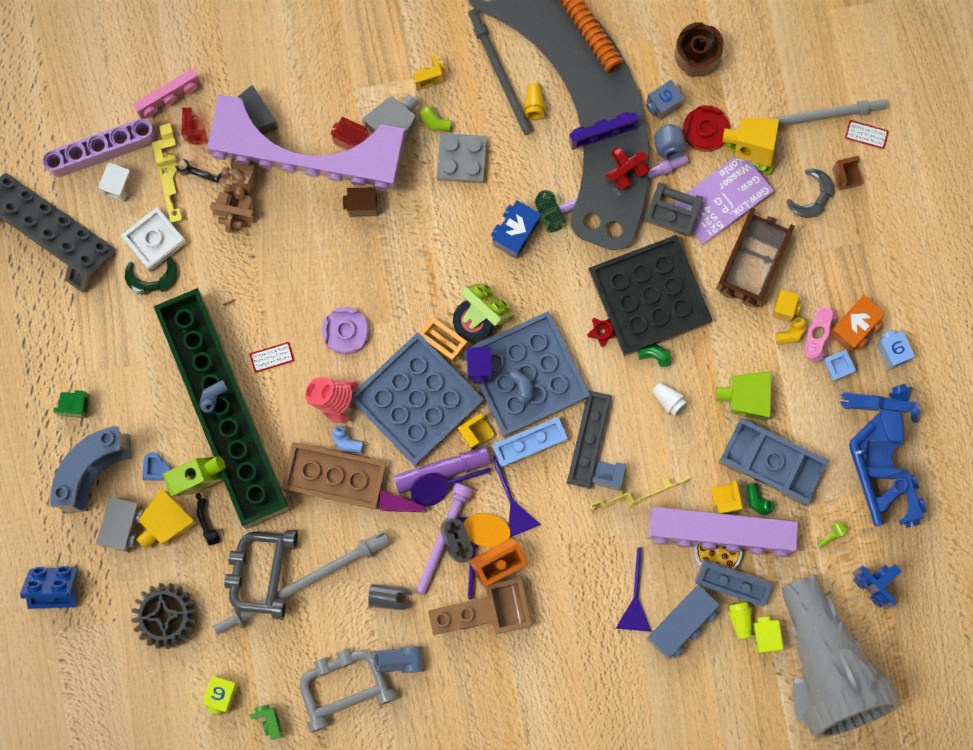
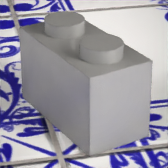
[96,497,144,553]

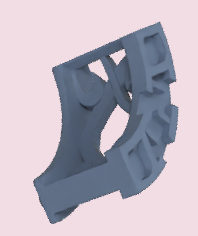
[50,426,131,514]

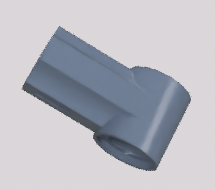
[374,646,424,673]

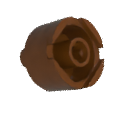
[674,22,724,77]

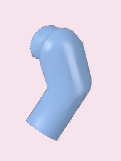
[332,426,363,453]

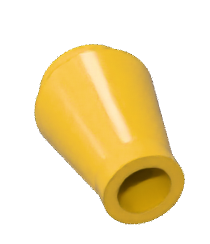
[523,83,546,120]

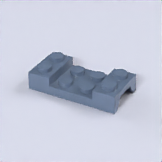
[719,418,829,507]

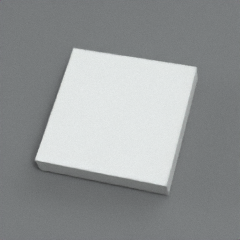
[120,207,187,272]

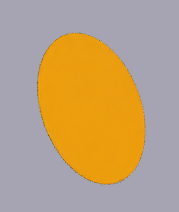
[463,513,510,547]

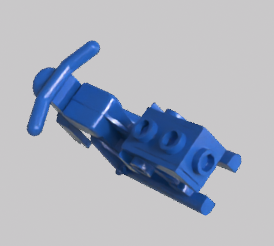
[840,384,927,528]

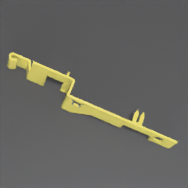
[152,123,182,223]
[589,477,691,512]

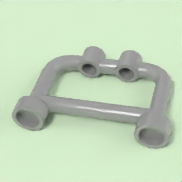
[299,648,398,733]

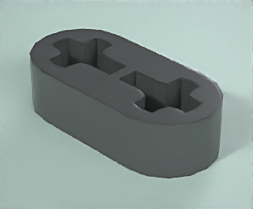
[440,518,473,563]

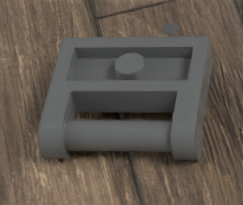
[645,182,704,237]

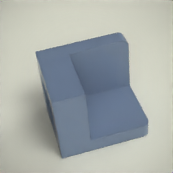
[591,461,626,491]

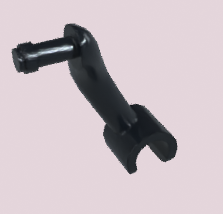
[176,159,222,183]
[195,493,220,546]

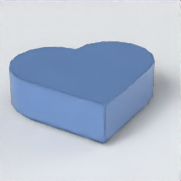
[142,452,172,481]

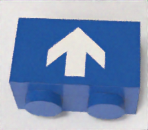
[491,200,541,259]

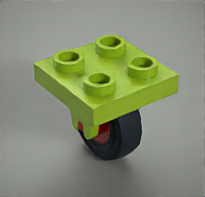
[452,283,514,342]

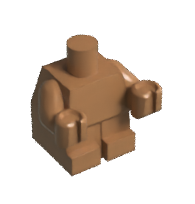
[221,159,257,199]

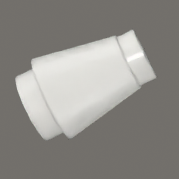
[652,382,688,417]

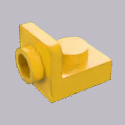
[413,54,446,90]

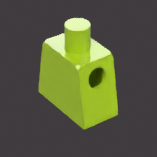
[715,372,771,421]
[162,456,226,497]

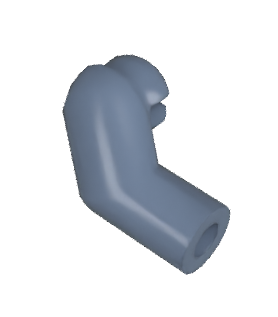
[508,369,533,404]
[200,380,228,413]

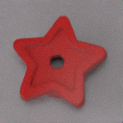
[587,318,616,347]

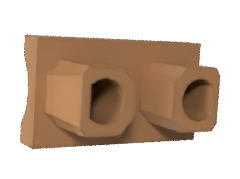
[210,192,256,233]

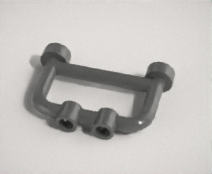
[224,530,298,620]

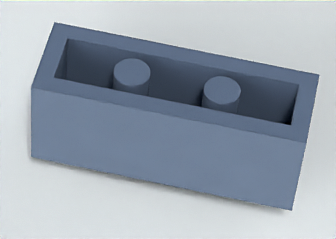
[646,585,719,659]

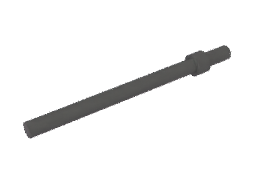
[468,9,532,135]

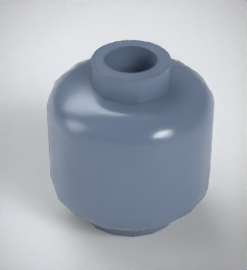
[654,124,687,160]

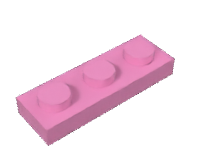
[132,68,201,119]

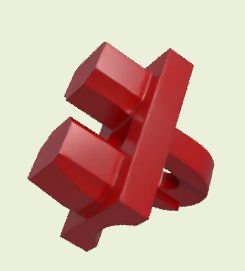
[604,148,650,190]

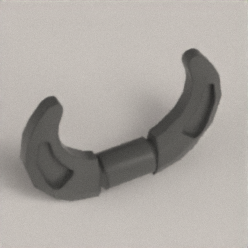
[787,169,834,218]

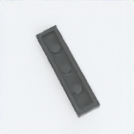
[567,390,612,489]

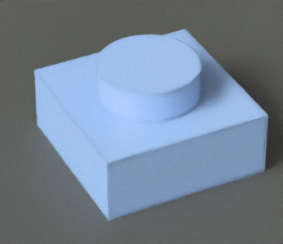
[823,350,856,382]

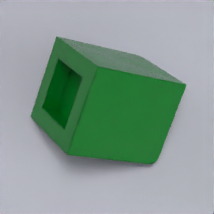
[53,390,89,418]

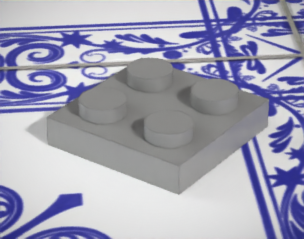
[437,133,487,184]

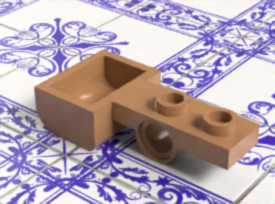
[428,577,532,635]

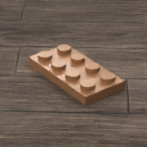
[281,442,387,510]

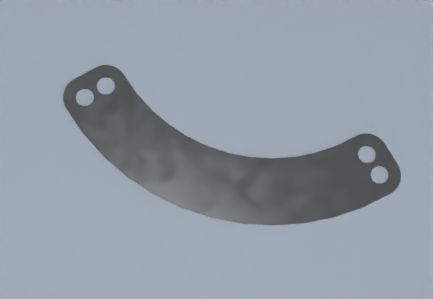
[469,0,649,250]

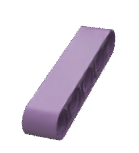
[42,119,156,177]

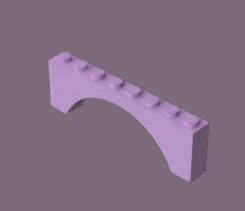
[207,94,406,190]

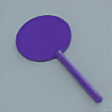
[410,468,491,506]

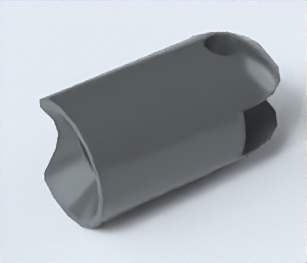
[368,584,412,610]

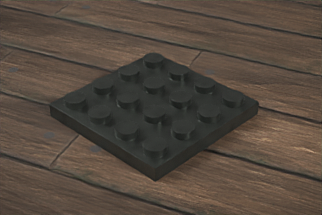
[589,234,713,356]

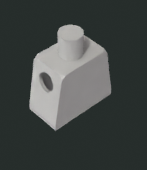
[362,94,419,143]

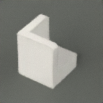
[98,163,130,202]

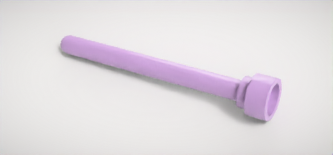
[417,483,473,595]

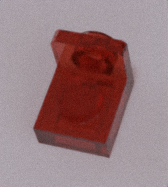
[181,108,208,145]

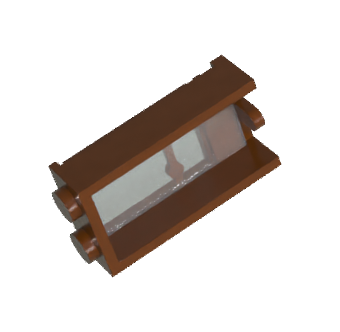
[716,207,795,308]

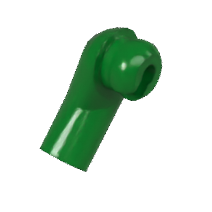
[637,345,672,367]
[746,483,774,515]

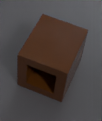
[343,187,377,217]

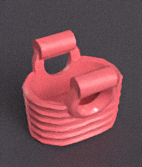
[305,377,358,423]

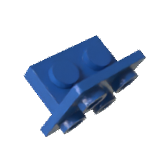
[852,564,902,609]
[20,566,78,609]

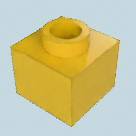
[772,290,801,322]

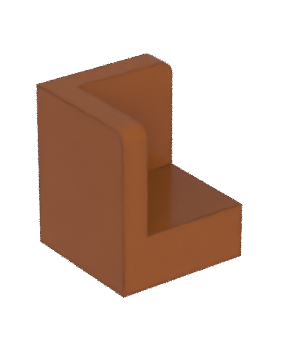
[832,156,862,191]

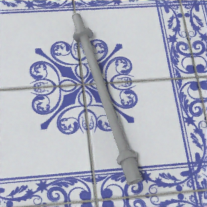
[213,530,391,635]

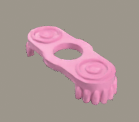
[804,307,838,363]

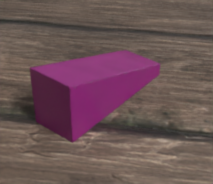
[379,490,426,513]

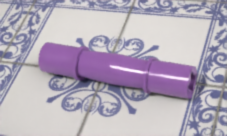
[393,446,491,494]

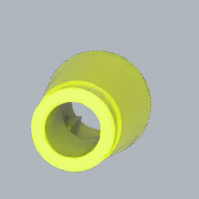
[727,601,752,639]

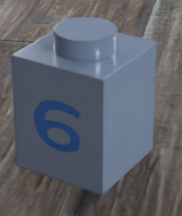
[646,80,684,120]

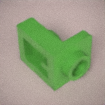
[250,704,284,740]

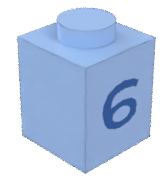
[877,330,915,370]

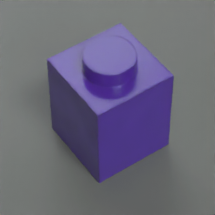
[467,347,492,384]

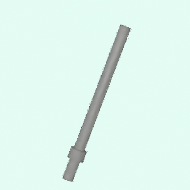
[772,99,887,126]

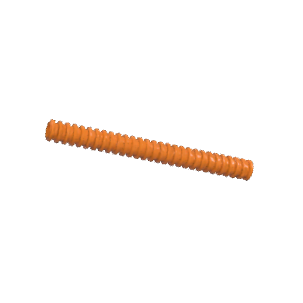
[559,0,623,73]

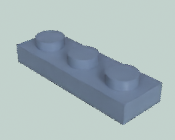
[695,559,773,607]

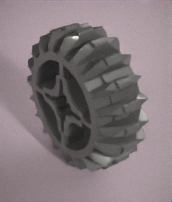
[131,583,198,649]

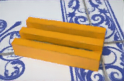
[419,317,470,363]

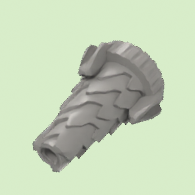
[782,575,902,739]

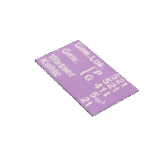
[672,157,774,245]

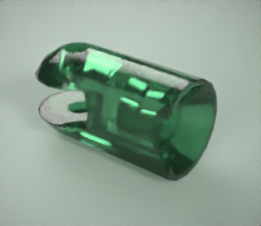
[535,190,566,233]

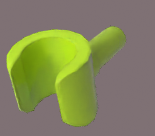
[817,521,847,549]

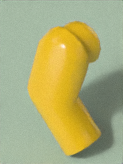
[775,317,807,345]

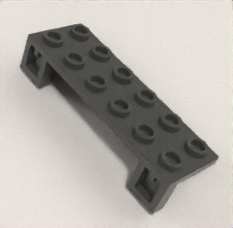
[0,173,116,293]

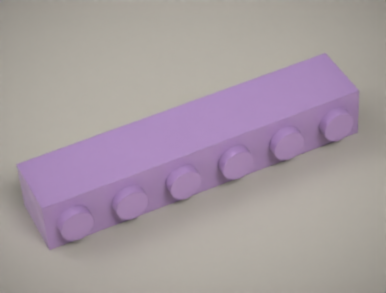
[647,507,798,557]

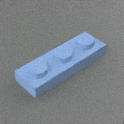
[492,417,568,468]

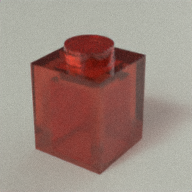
[330,117,369,150]

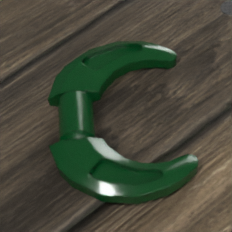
[124,257,177,295]

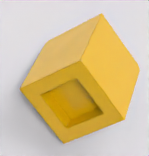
[458,413,494,450]
[711,481,743,514]

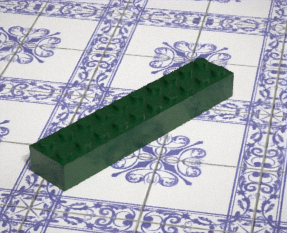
[153,288,290,529]

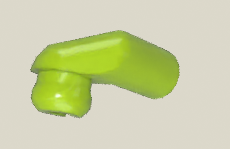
[420,106,451,132]

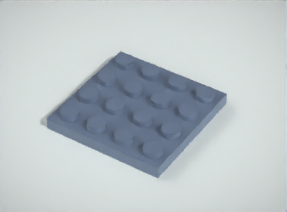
[463,311,590,438]
[351,332,484,467]

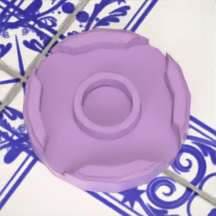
[322,307,370,355]

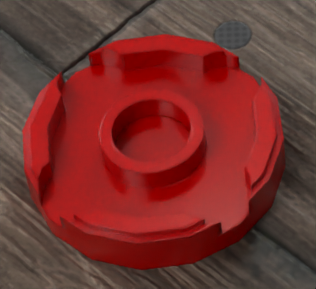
[683,105,730,152]

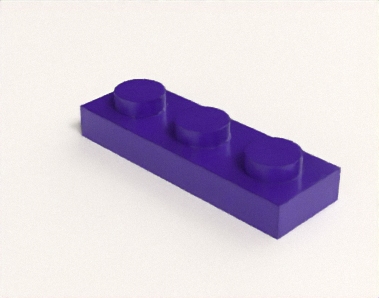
[569,112,639,150]

